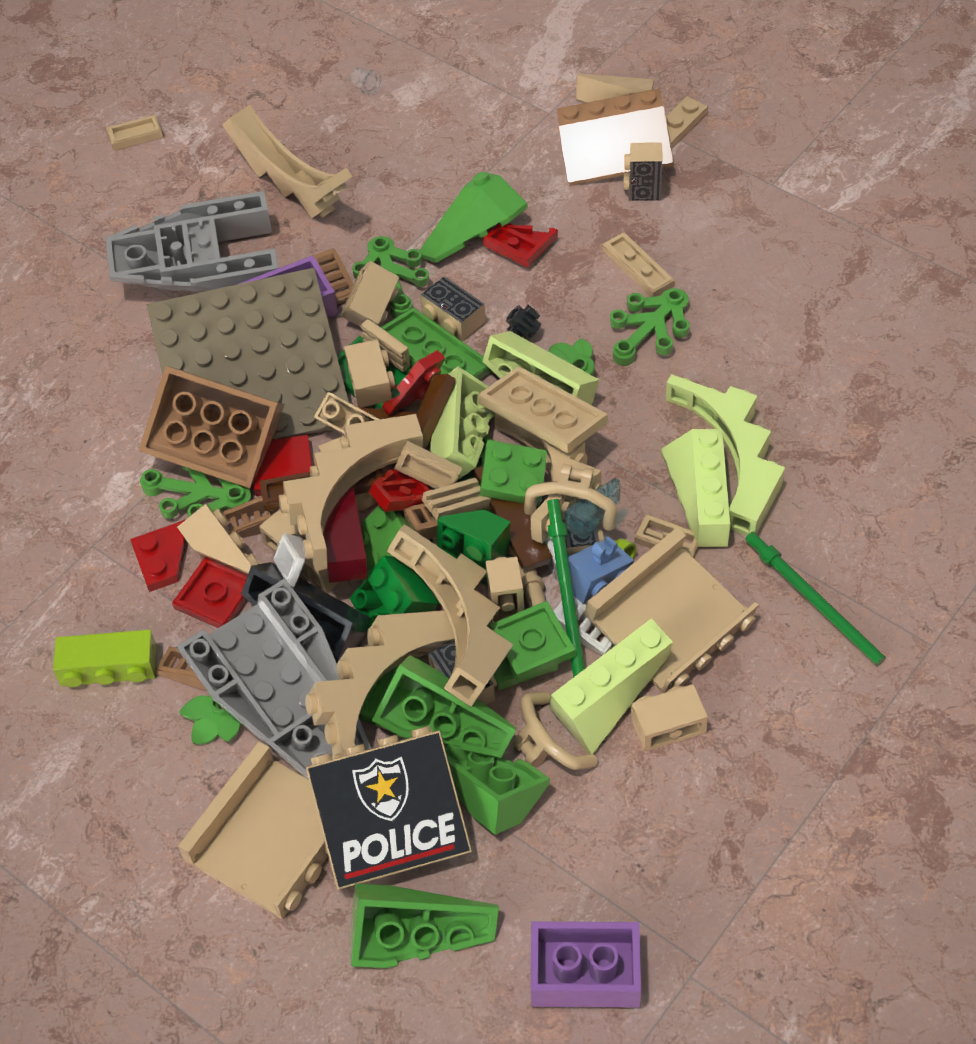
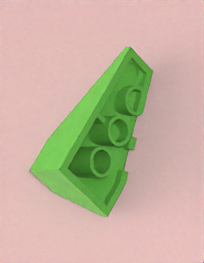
[419,172,528,263]
[372,655,517,758]
[443,743,550,835]
[351,883,499,968]

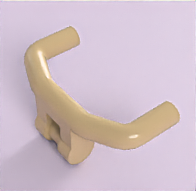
[524,464,617,531]
[512,691,597,770]

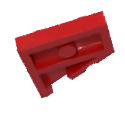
[483,223,558,268]
[382,350,445,415]
[369,469,430,512]
[130,520,185,592]

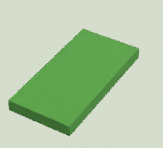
[381,307,493,380]

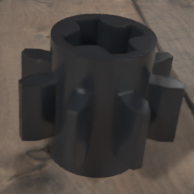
[506,304,541,339]

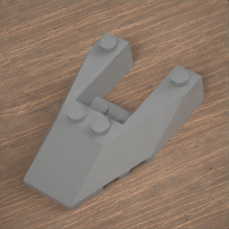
[106,191,279,292]

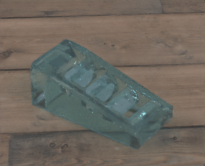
[564,478,620,540]

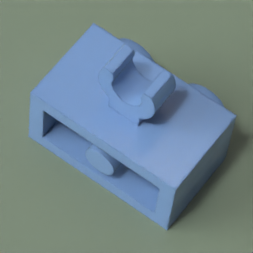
[558,536,634,604]

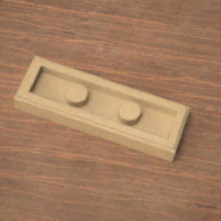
[602,232,675,297]

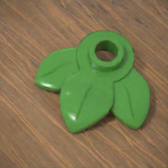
[549,339,595,376]
[180,695,241,745]

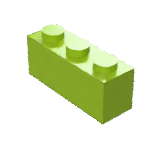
[53,630,157,687]

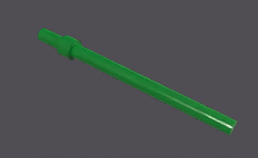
[547,499,585,678]
[745,532,886,666]

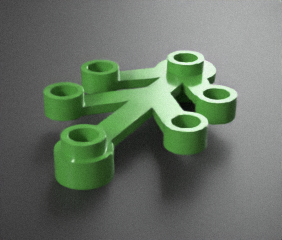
[352,236,429,318]
[610,288,690,366]
[140,466,251,519]

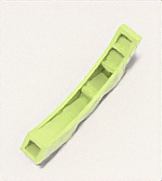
[665,374,785,536]

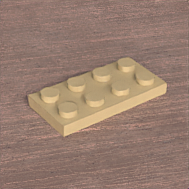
[478,366,608,453]

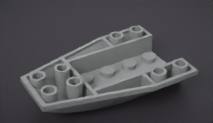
[177,578,371,780]

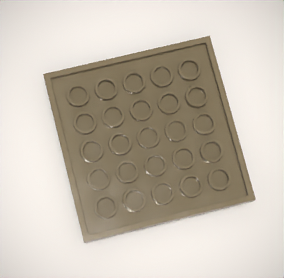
[146,268,349,440]

